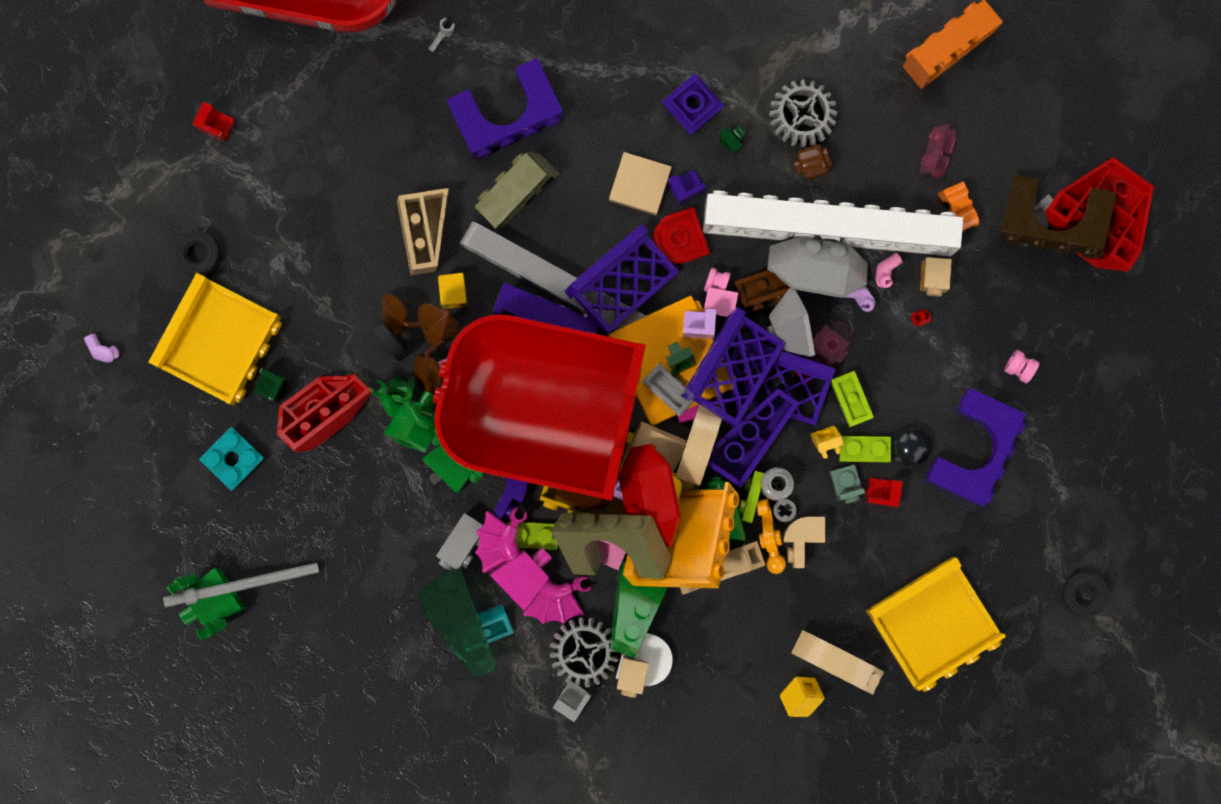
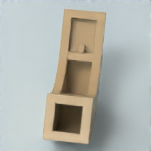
[676,404,722,490]
[680,541,765,595]
[792,630,884,695]

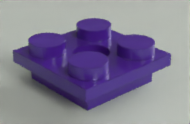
[661,73,725,136]

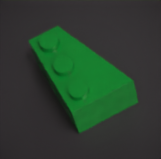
[610,561,668,659]

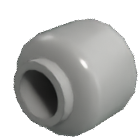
[761,468,794,501]

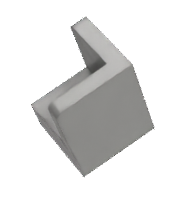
[553,681,591,722]

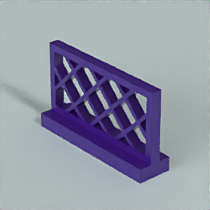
[564,224,679,334]
[681,307,785,427]
[722,336,835,425]

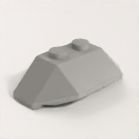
[767,236,868,298]

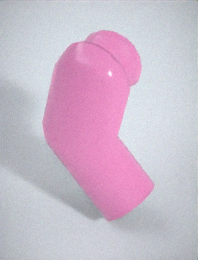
[875,253,903,288]

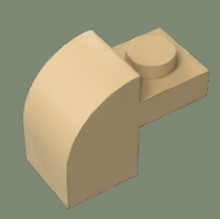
[782,517,825,568]

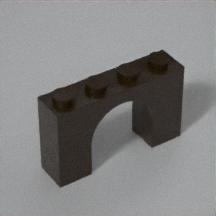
[1001,175,1117,259]

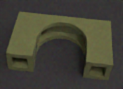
[551,513,672,579]

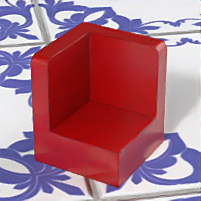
[193,102,235,142]
[865,478,903,507]

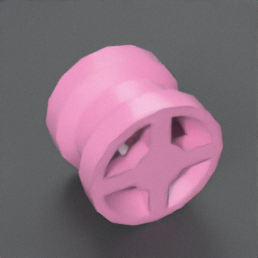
[704,267,731,292]

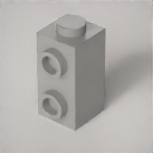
[436,513,483,571]

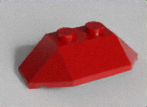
[277,374,371,452]
[618,443,681,547]

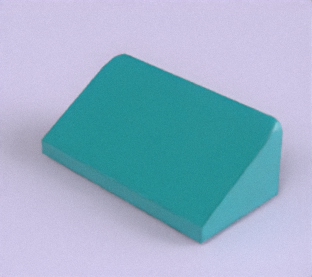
[456,604,514,652]

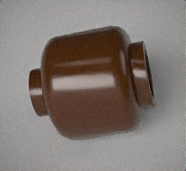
[794,144,833,180]

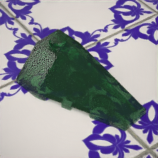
[418,568,498,678]

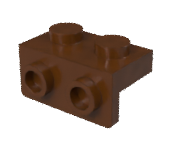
[734,270,791,313]

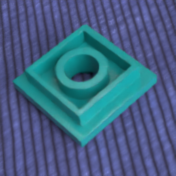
[199,427,264,491]

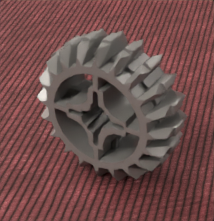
[769,79,837,148]
[550,617,618,687]

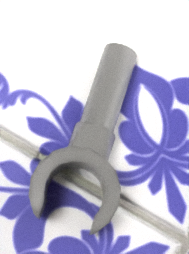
[428,18,454,52]

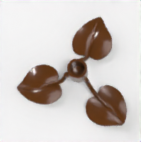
[382,294,460,395]

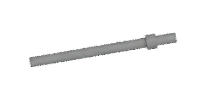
[163,563,319,607]

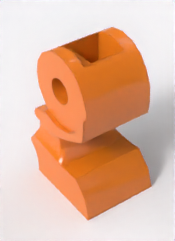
[938,181,979,233]

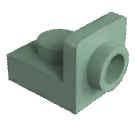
[829,464,865,504]

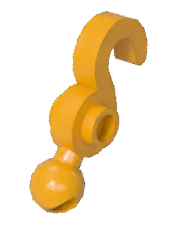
[757,499,786,574]

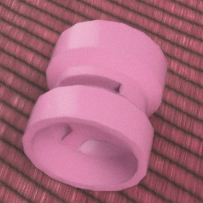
[1004,349,1040,384]

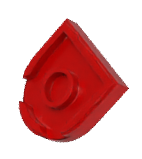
[653,207,710,264]

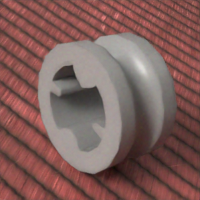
[773,499,796,522]

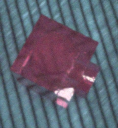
[813,325,850,366]

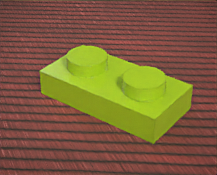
[830,371,874,428]
[839,436,891,463]
[738,471,765,523]
[508,522,558,550]

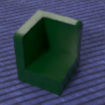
[253,368,288,403]

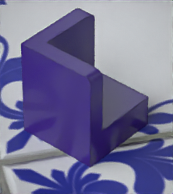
[668,170,707,206]

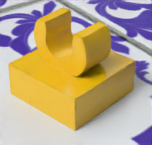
[811,426,844,459]

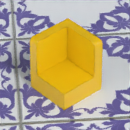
[438,273,468,309]
[780,677,825,717]

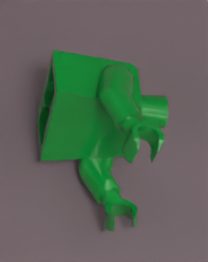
[370,380,435,453]
[422,428,485,494]
[166,568,246,641]

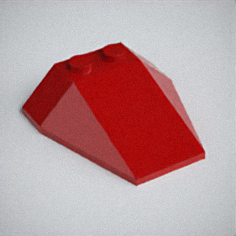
[1045,157,1154,272]

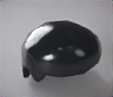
[891,427,931,465]

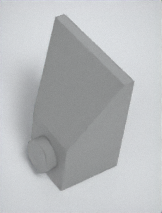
[767,288,815,356]

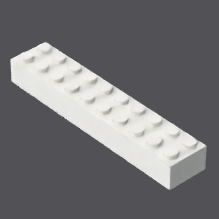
[703,191,963,256]

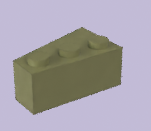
[475,153,559,228]

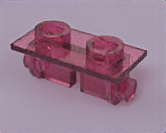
[920,125,957,179]

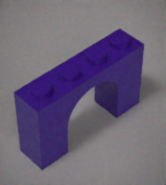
[446,58,563,159]
[924,388,1026,507]

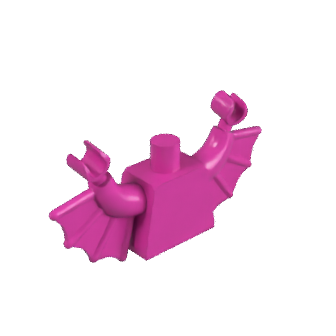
[475,508,591,624]

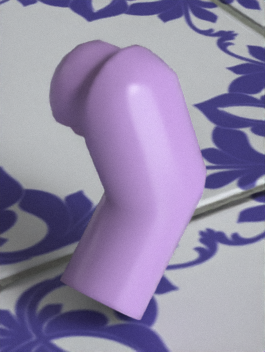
[845,287,875,312]
[84,334,119,363]

